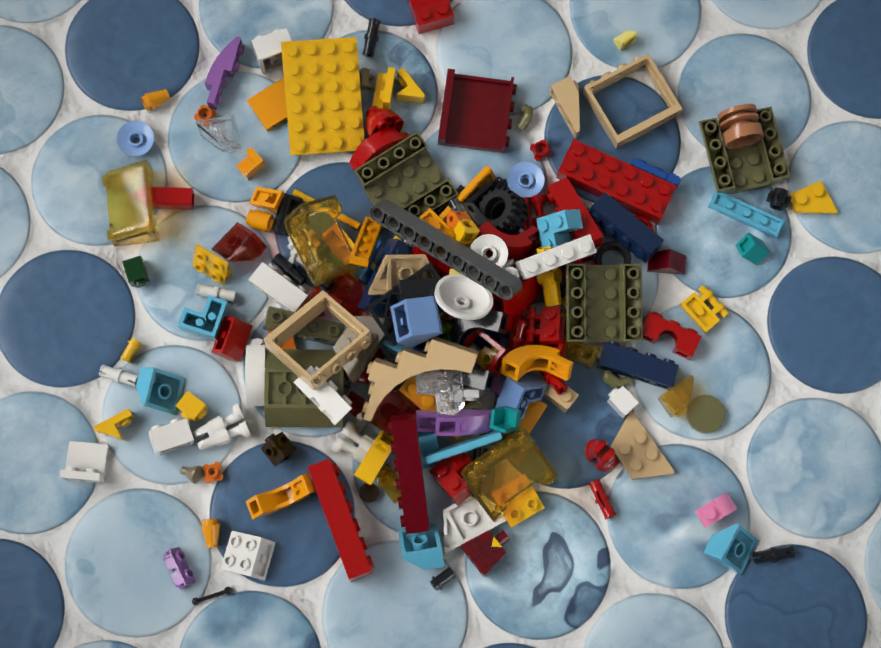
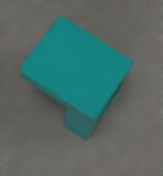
[735,232,770,265]
[490,405,522,433]

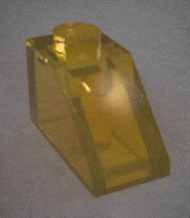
[658,375,694,418]

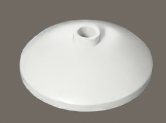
[434,274,493,320]

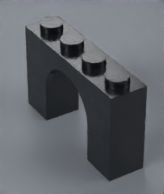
[441,310,509,392]

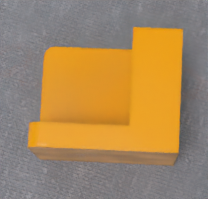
[237,147,265,180]

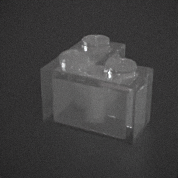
[415,369,465,415]

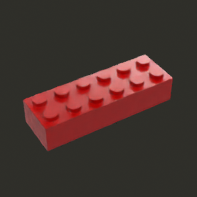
[556,139,677,225]
[307,458,375,582]

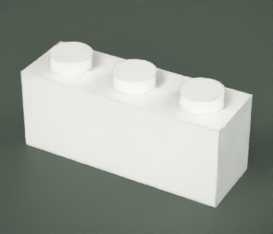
[248,262,309,312]

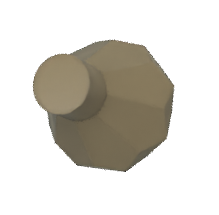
[180,466,203,484]

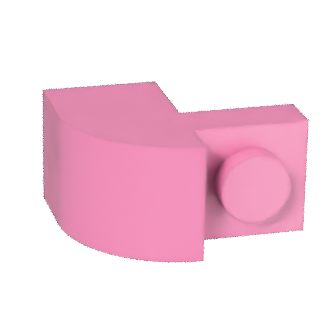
[695,492,738,528]

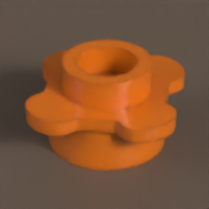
[194,105,216,126]
[202,462,223,483]

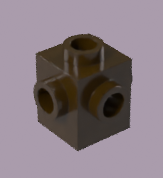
[261,432,297,467]

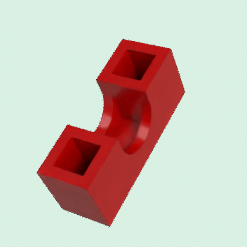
[642,312,702,360]

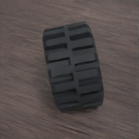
[478,187,528,235]

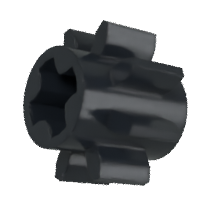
[766,188,792,211]

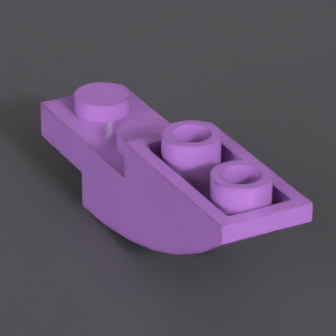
[205,37,245,110]
[416,409,494,436]

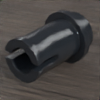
[430,567,456,591]

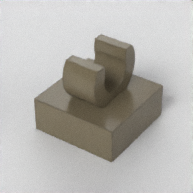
[359,68,375,91]

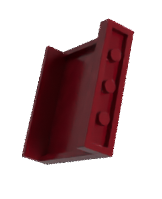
[438,68,517,153]

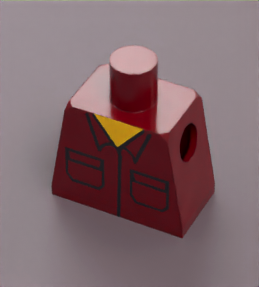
[461,530,510,577]

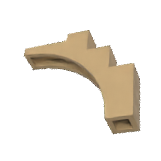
[362,337,479,422]

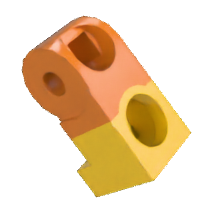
[446,211,480,246]

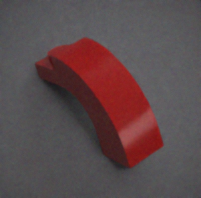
[349,127,410,170]
[476,221,539,260]

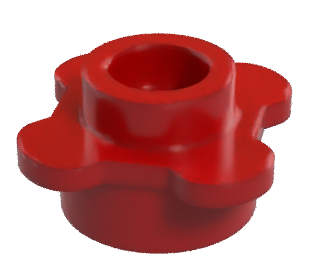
[530,140,551,161]

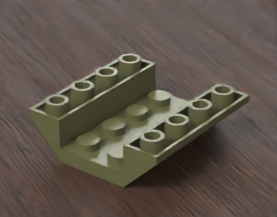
[698,106,791,194]
[354,131,459,234]
[566,264,643,342]
[264,349,344,428]

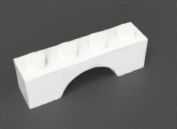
[514,234,597,281]

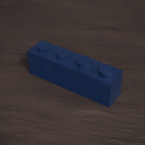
[589,193,664,263]
[357,239,414,316]
[596,341,679,390]

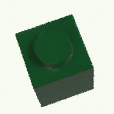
[122,255,150,288]

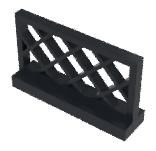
[366,262,444,346]

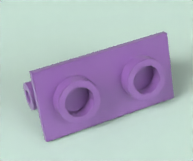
[163,547,196,590]

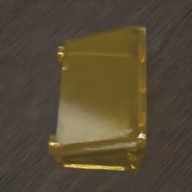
[102,160,160,247]
[284,195,363,286]
[461,429,558,521]

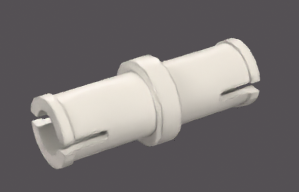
[196,284,236,303]
[99,364,139,387]

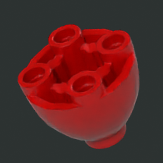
[366,106,404,137]

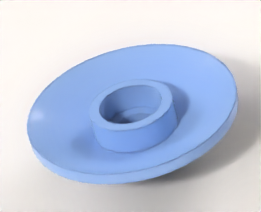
[117,121,155,157]
[507,162,545,198]

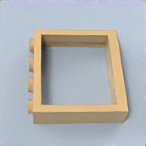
[583,53,682,149]
[264,290,372,391]

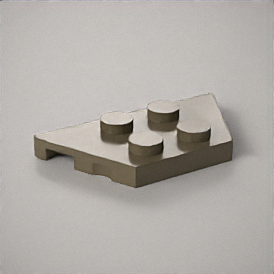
[333,316,394,383]

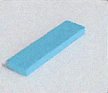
[708,190,785,239]
[424,430,502,464]

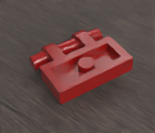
[525,306,562,345]

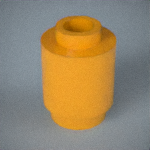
[246,209,276,233]

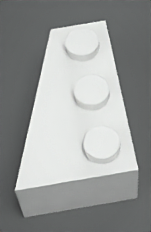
[294,366,353,425]

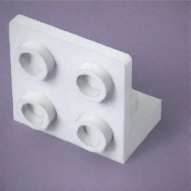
[59,441,109,484]
[221,531,276,581]

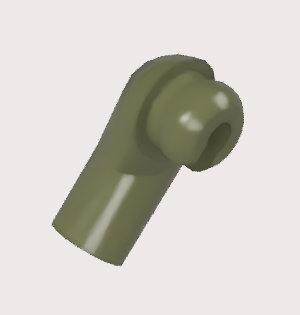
[516,104,533,131]
[602,370,630,389]

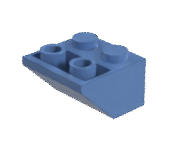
[390,296,443,347]

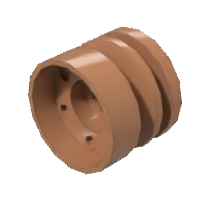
[718,104,764,149]

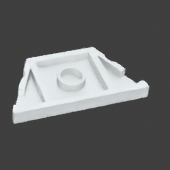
[443,493,507,554]

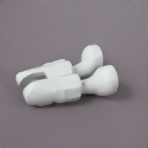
[192,403,252,450]
[331,420,391,470]

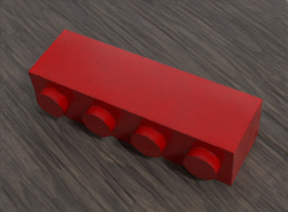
[546,177,604,248]

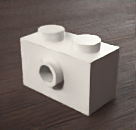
[148,418,194,457]

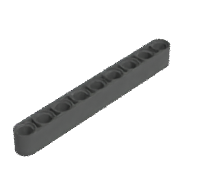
[369,199,523,300]

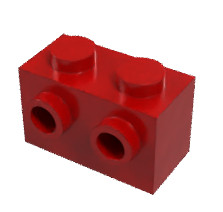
[212,316,253,362]

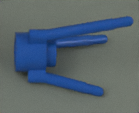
[355,240,382,285]

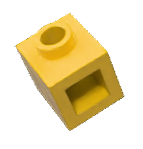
[175,391,208,422]

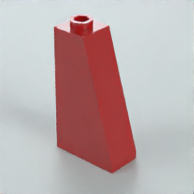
[491,275,543,332]

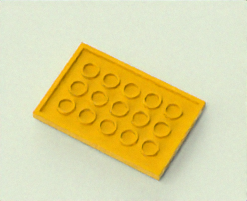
[281,37,365,156]

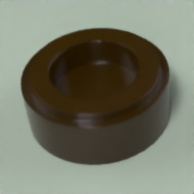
[359,483,379,503]

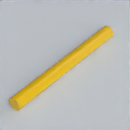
[292,189,361,230]

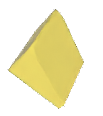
[613,30,637,50]

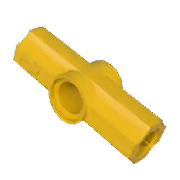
[537,246,562,306]

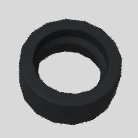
[594,241,631,265]

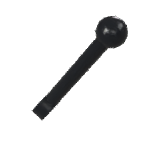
[192,587,232,605]

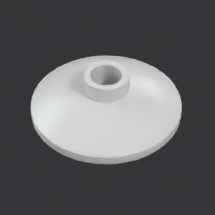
[470,234,508,268]

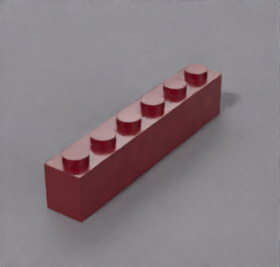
[388,413,430,534]

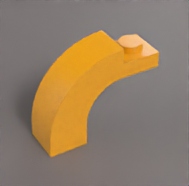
[501,345,573,381]
[245,473,315,520]

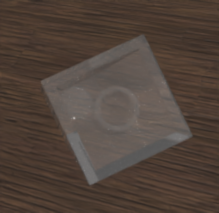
[196,115,241,153]

